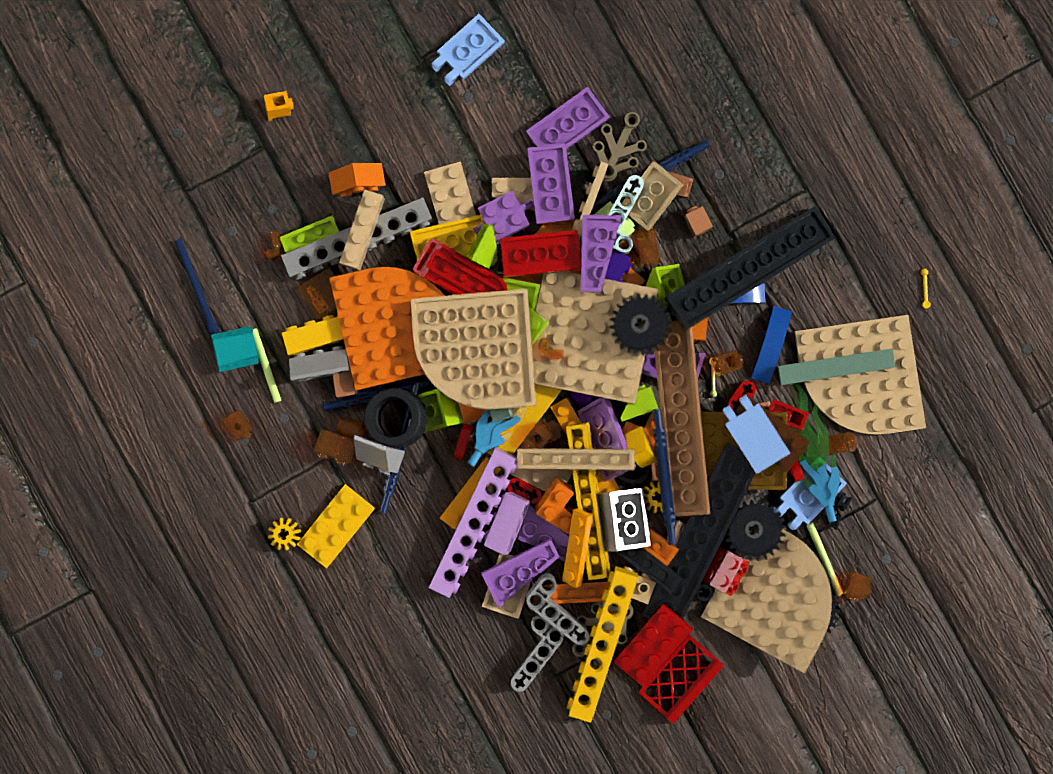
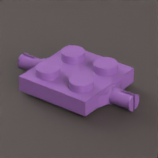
[473,191,534,242]

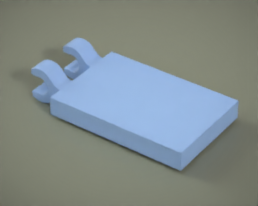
[431,14,505,86]
[723,395,790,473]
[774,457,847,531]

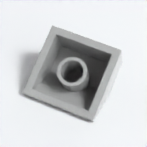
[354,435,405,475]

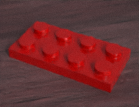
[500,230,582,278]
[614,603,693,686]

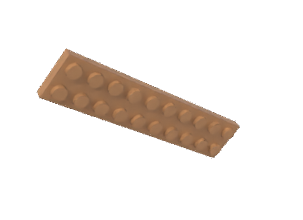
[654,321,710,516]

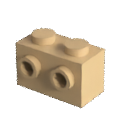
[614,566,656,604]

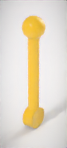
[921,269,930,309]

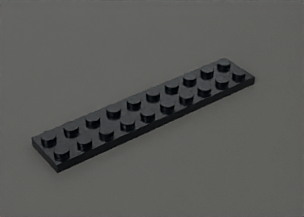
[664,206,836,331]
[641,443,756,619]

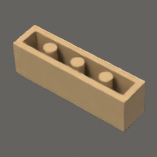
[340,190,385,271]

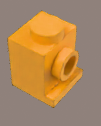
[264,91,294,121]

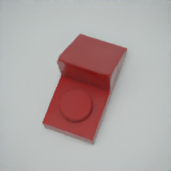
[768,399,809,431]

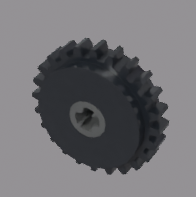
[610,293,673,356]
[725,500,787,562]

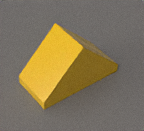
[624,426,657,468]

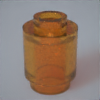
[336,417,366,440]

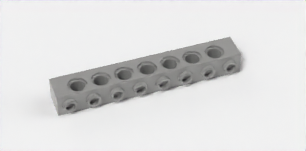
[281,198,433,280]

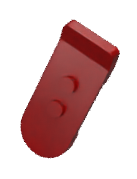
[413,238,508,295]

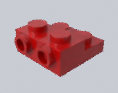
[702,546,750,596]

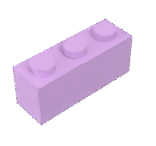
[484,492,531,555]

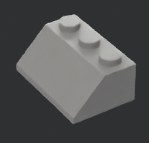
[289,346,351,382]
[598,488,650,551]

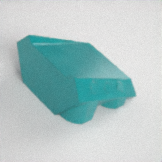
[211,326,259,372]

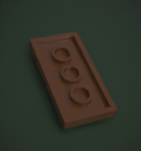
[724,395,810,473]

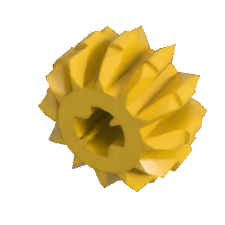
[644,481,663,513]
[268,518,301,550]

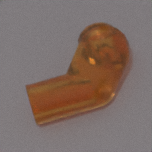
[266,231,281,260]

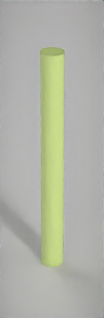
[252,328,282,403]
[806,522,843,596]

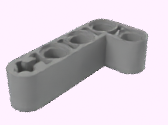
[526,573,590,645]
[511,614,564,692]

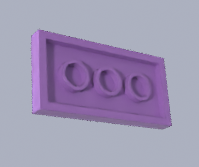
[526,87,610,150]
[527,143,575,225]
[577,397,636,482]

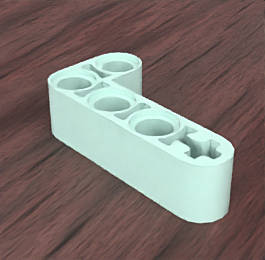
[608,175,644,255]

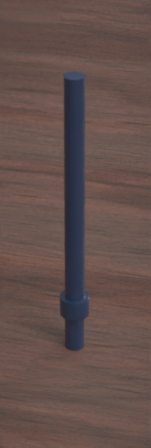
[175,239,220,335]

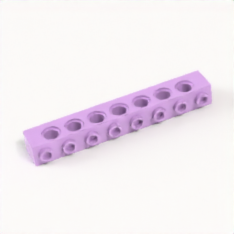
[429,447,517,598]

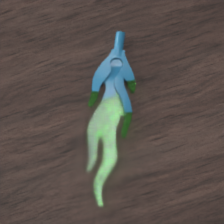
[794,383,840,523]

